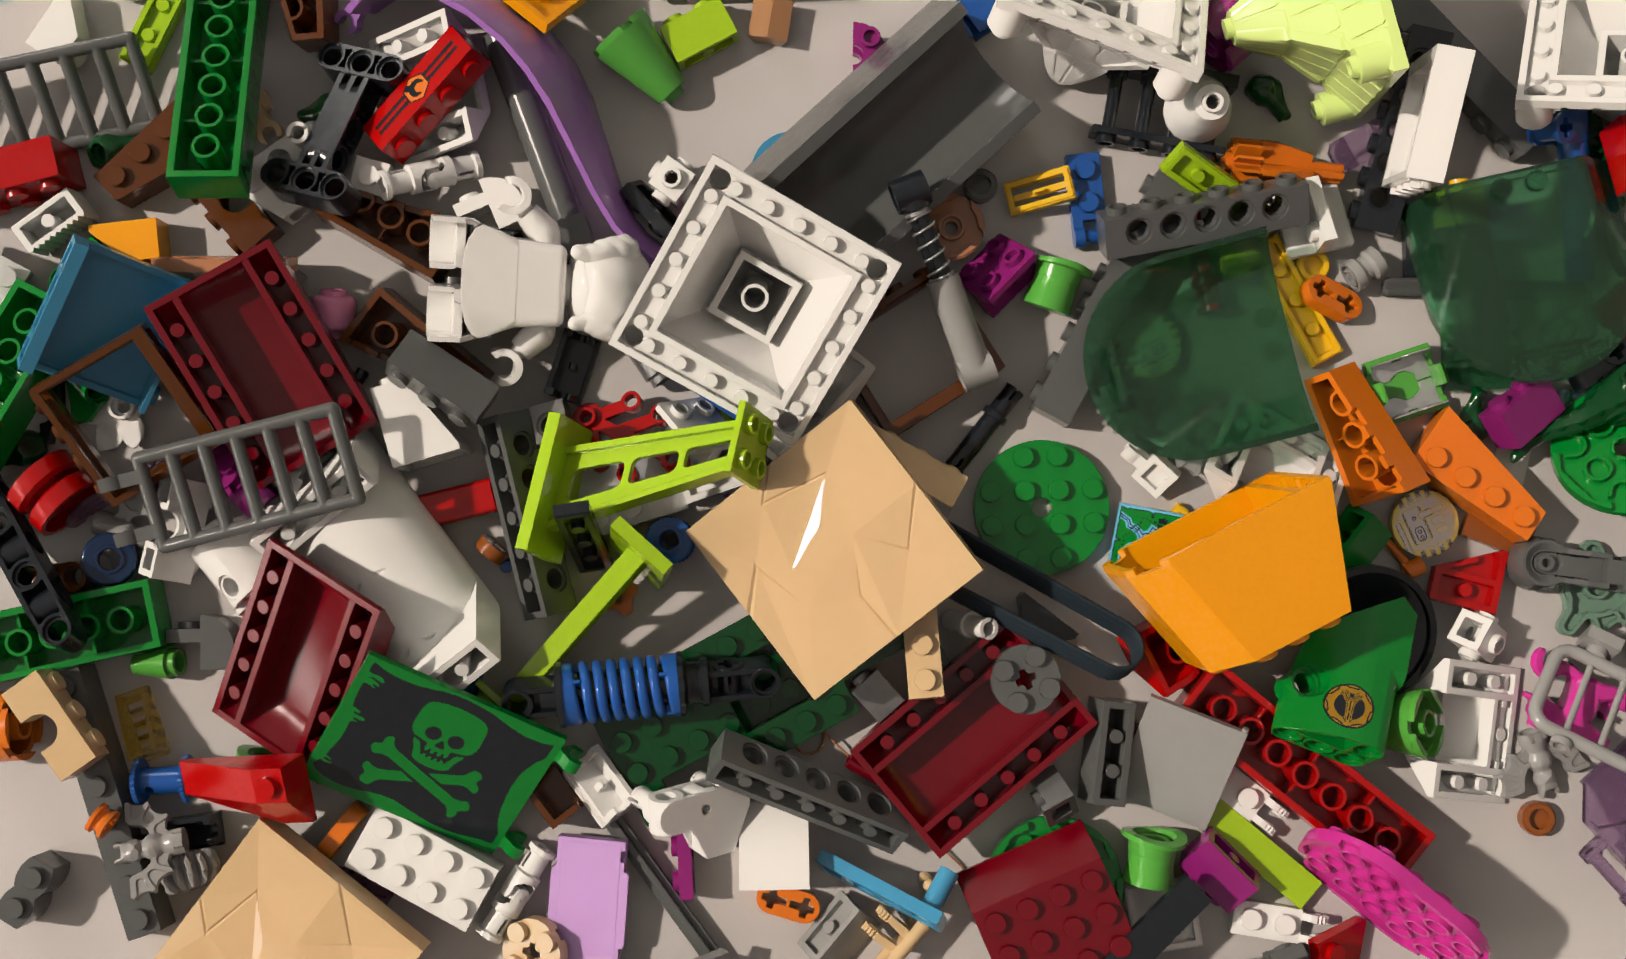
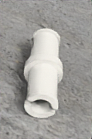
[942,609,998,640]

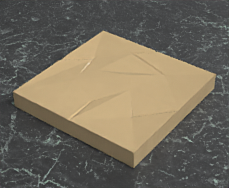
[685,399,985,700]
[154,817,431,959]

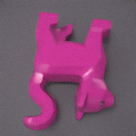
[1521,647,1626,748]

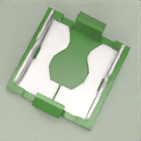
[1361,342,1450,424]

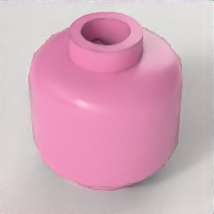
[312,288,357,338]

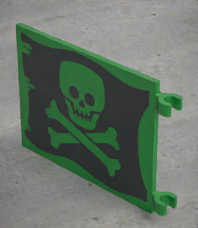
[306,650,583,859]

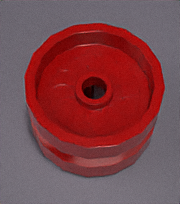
[7,449,100,536]

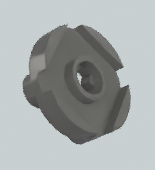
[990,644,1061,715]

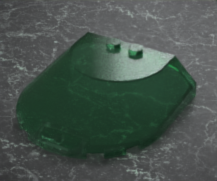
[1400,155,1626,384]
[1083,226,1319,460]

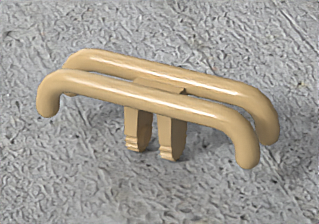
[861,872,944,959]

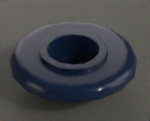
[81,532,139,587]

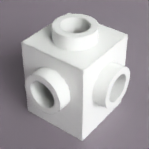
[648,155,698,210]
[1447,608,1508,663]

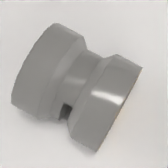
[1340,246,1389,292]

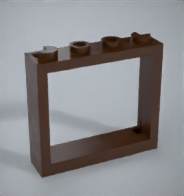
[859,266,1006,436]
[28,320,222,508]

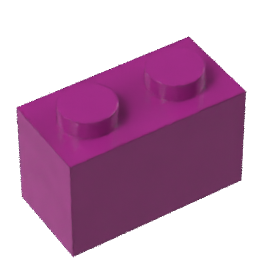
[1478,374,1566,449]
[1179,826,1260,914]

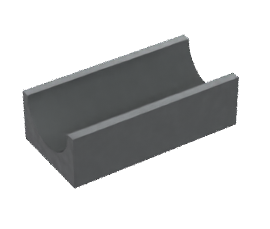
[744,0,1041,252]

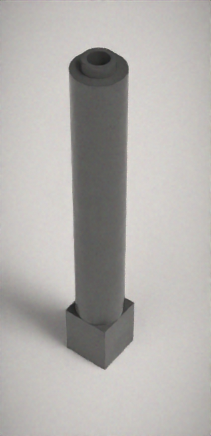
[483,32,595,264]

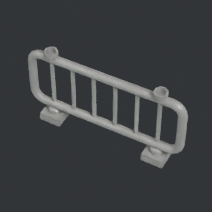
[1528,624,1626,773]

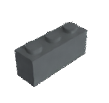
[385,329,500,430]
[1077,695,1137,807]

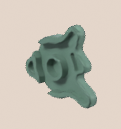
[1555,540,1626,636]

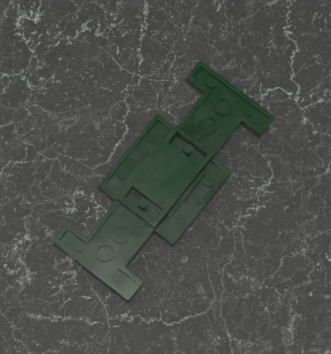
[593,615,950,827]

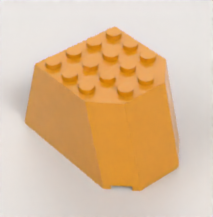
[1102,471,1352,674]

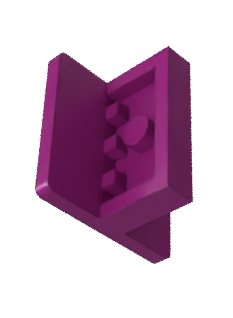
[959,233,1038,318]

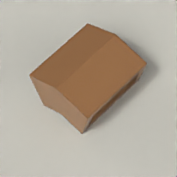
[748,0,794,47]

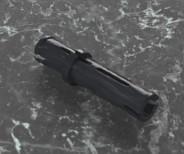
[945,382,1024,474]

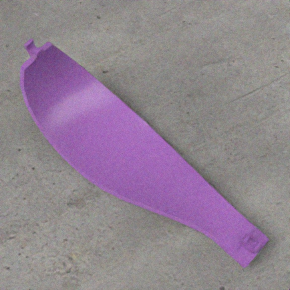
[334,0,663,267]

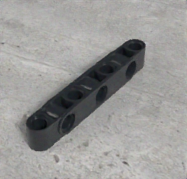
[0,474,88,653]

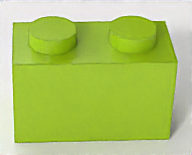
[659,0,739,72]

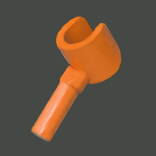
[1385,539,1427,579]

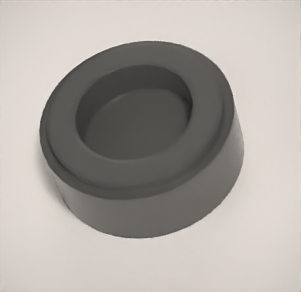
[963,168,998,204]

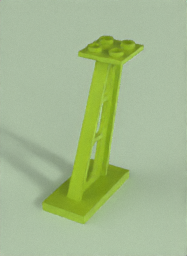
[515,400,774,564]
[475,515,673,706]

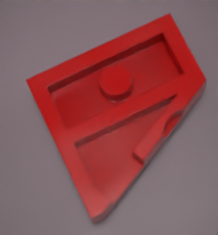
[1426,550,1509,615]
[1308,915,1366,959]

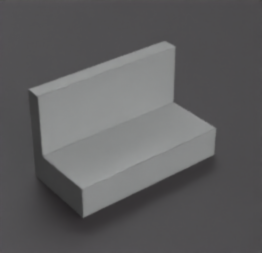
[797,890,881,959]

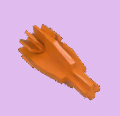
[1220,137,1345,184]

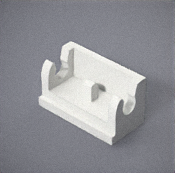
[562,744,637,829]

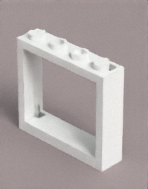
[1381,43,1476,198]

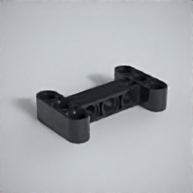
[260,42,410,216]

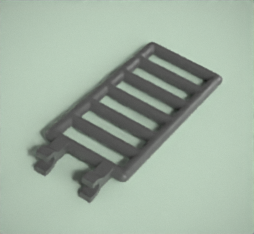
[0,31,162,150]
[96,401,366,553]

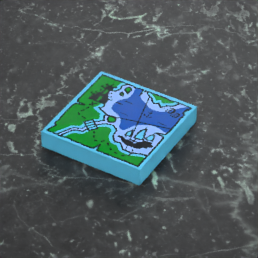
[1108,502,1186,563]

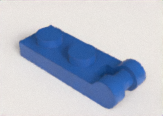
[1064,152,1105,248]

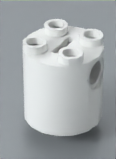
[191,515,263,616]

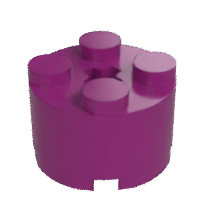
[1205,0,1252,73]

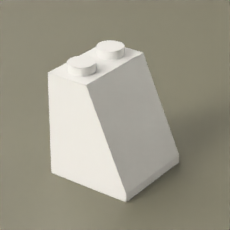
[370,377,473,472]
[739,798,810,891]

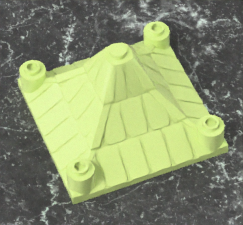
[1221,0,1410,126]

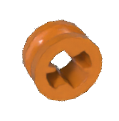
[84,803,121,839]

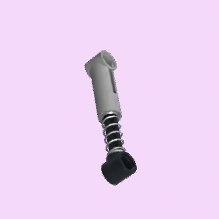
[887,169,999,393]

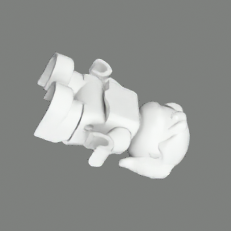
[426,175,650,387]

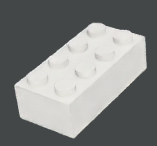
[344,807,506,932]

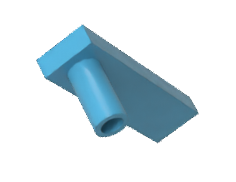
[815,849,959,933]

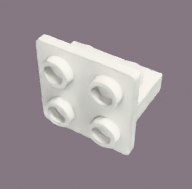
[1271,175,1355,260]
[655,397,730,466]

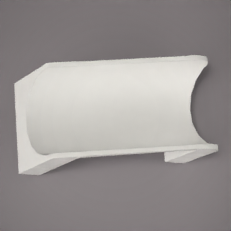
[249,430,501,690]

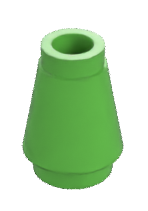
[130,645,187,679]

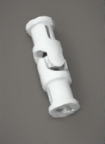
[376,150,484,201]
[475,839,557,944]

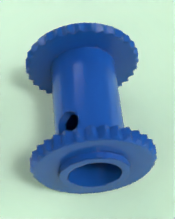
[645,516,696,564]
[129,754,195,805]

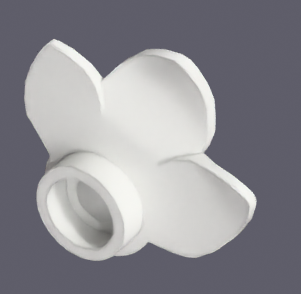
[88,396,145,451]

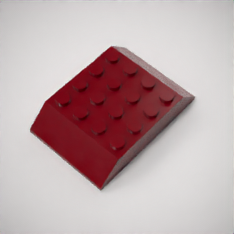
[143,239,379,490]
[212,537,395,784]
[850,625,1098,859]
[956,819,1132,959]

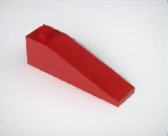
[1116,620,1200,697]
[179,753,317,823]

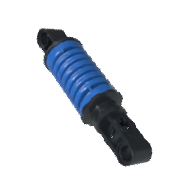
[500,651,781,729]

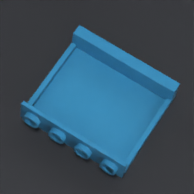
[17,233,191,414]

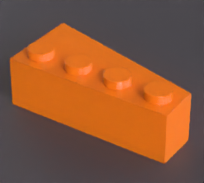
[1303,361,1431,507]
[1410,406,1546,543]

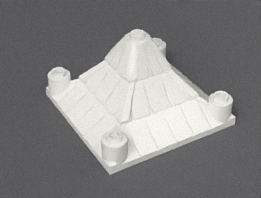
[987,0,1209,102]
[1515,0,1626,130]
[608,154,902,446]

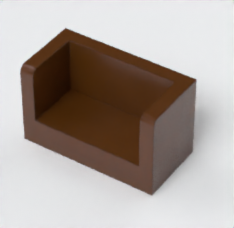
[529,761,584,829]

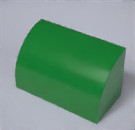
[1338,503,1393,568]

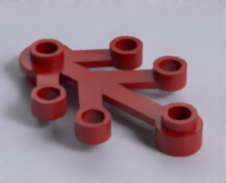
[572,391,690,483]

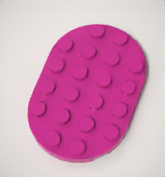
[1298,826,1492,959]

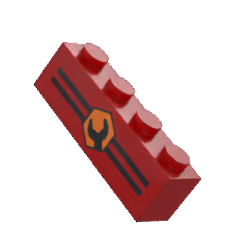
[362,25,492,164]

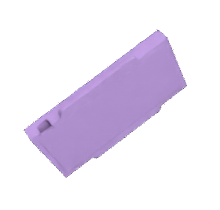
[548,833,629,959]

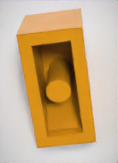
[88,217,171,264]

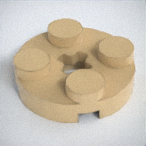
[503,915,568,959]

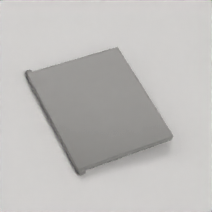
[1126,693,1249,833]

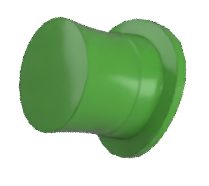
[1022,253,1093,317]
[1121,826,1188,891]

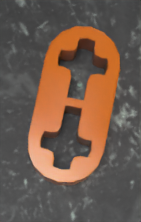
[1299,274,1363,323]
[316,800,370,860]
[756,889,820,924]

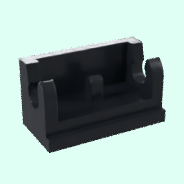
[544,327,602,406]
[140,810,226,850]

